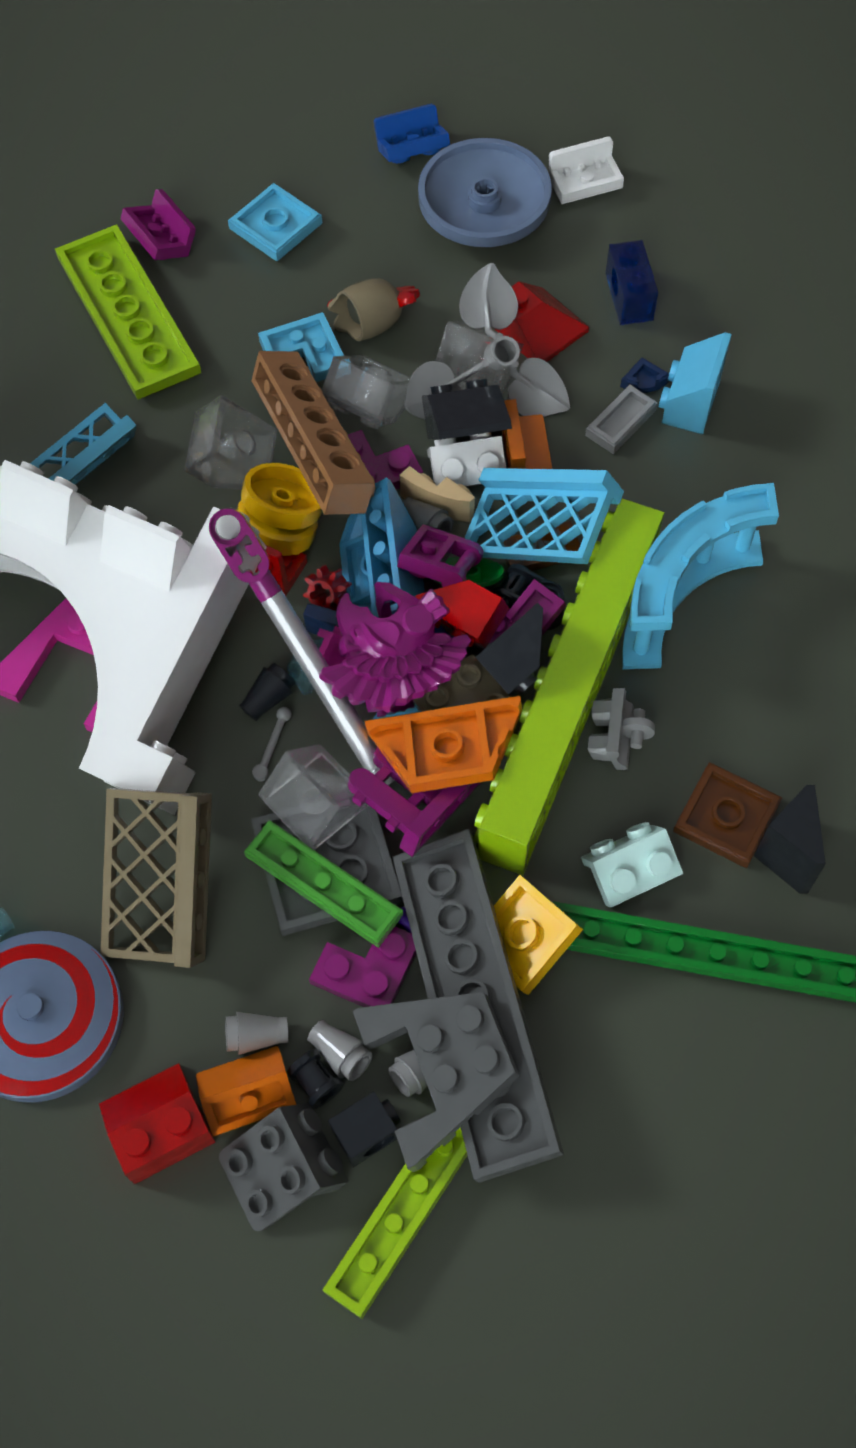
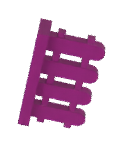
[348,732,515,857]

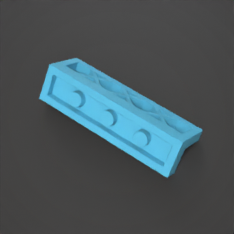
[30,403,137,485]

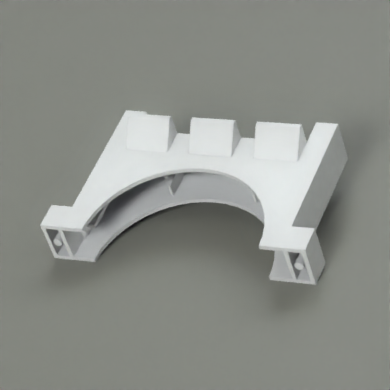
[0,460,267,815]

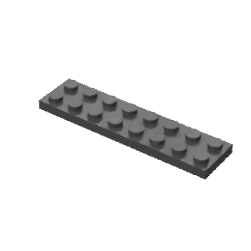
[392,829,564,1183]

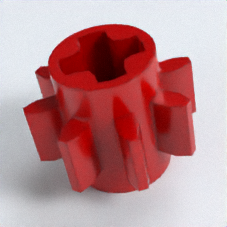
[302,565,352,611]

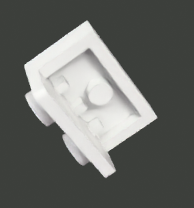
[548,136,624,204]
[427,432,506,487]

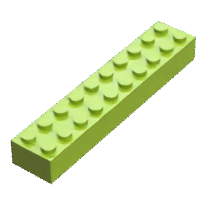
[474,498,665,876]

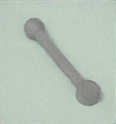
[252,707,292,782]

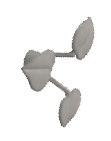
[404,263,570,420]

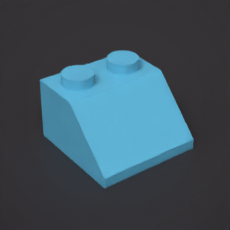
[659,332,732,434]

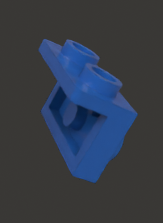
[373,103,450,163]

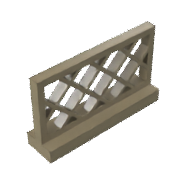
[100,788,212,968]

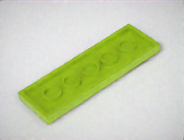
[55,224,201,400]

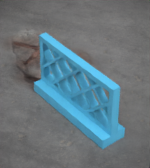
[465,468,624,564]

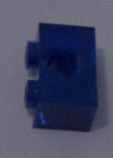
[605,240,658,325]

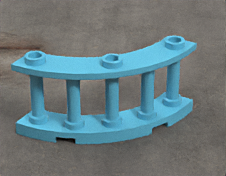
[622,483,779,670]

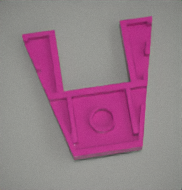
[0,598,97,732]

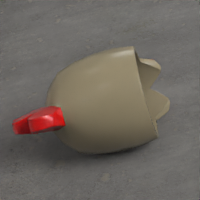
[327,278,420,342]

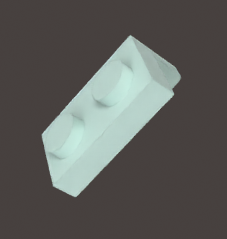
[581,822,683,908]

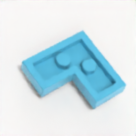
[258,312,348,382]

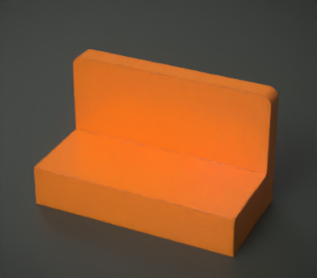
[502,399,553,469]
[196,1046,297,1137]

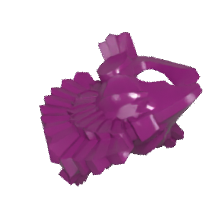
[319,582,471,717]

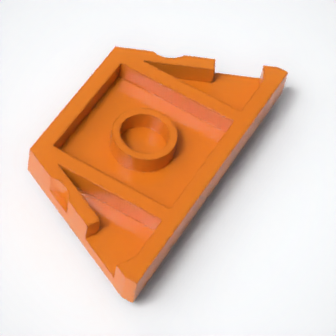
[365,696,522,793]

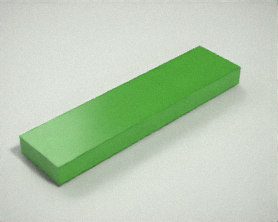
[244,820,403,948]

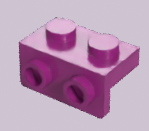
[120,189,196,260]

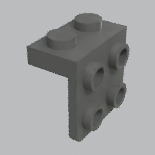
[219,1103,349,1231]

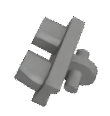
[588,688,655,770]

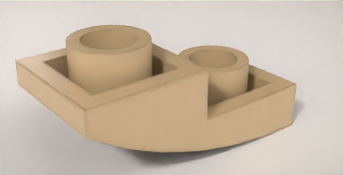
[400,466,475,522]

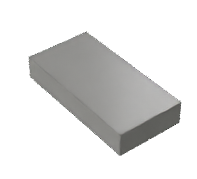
[585,385,658,454]

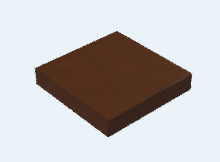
[673,762,783,869]

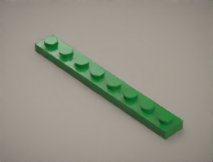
[553,901,856,1003]

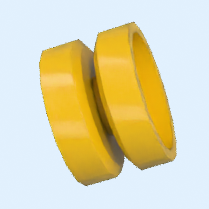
[237,463,322,556]

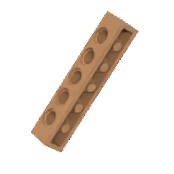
[251,351,375,515]

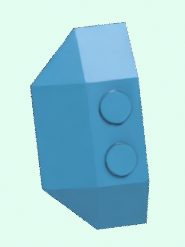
[339,477,425,618]

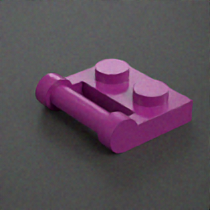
[397,524,484,587]

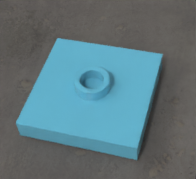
[228,183,323,262]

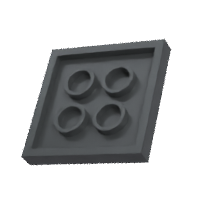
[251,792,403,936]

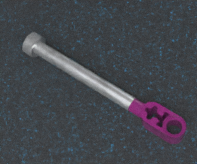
[209,508,395,785]

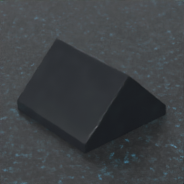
[754,785,826,894]

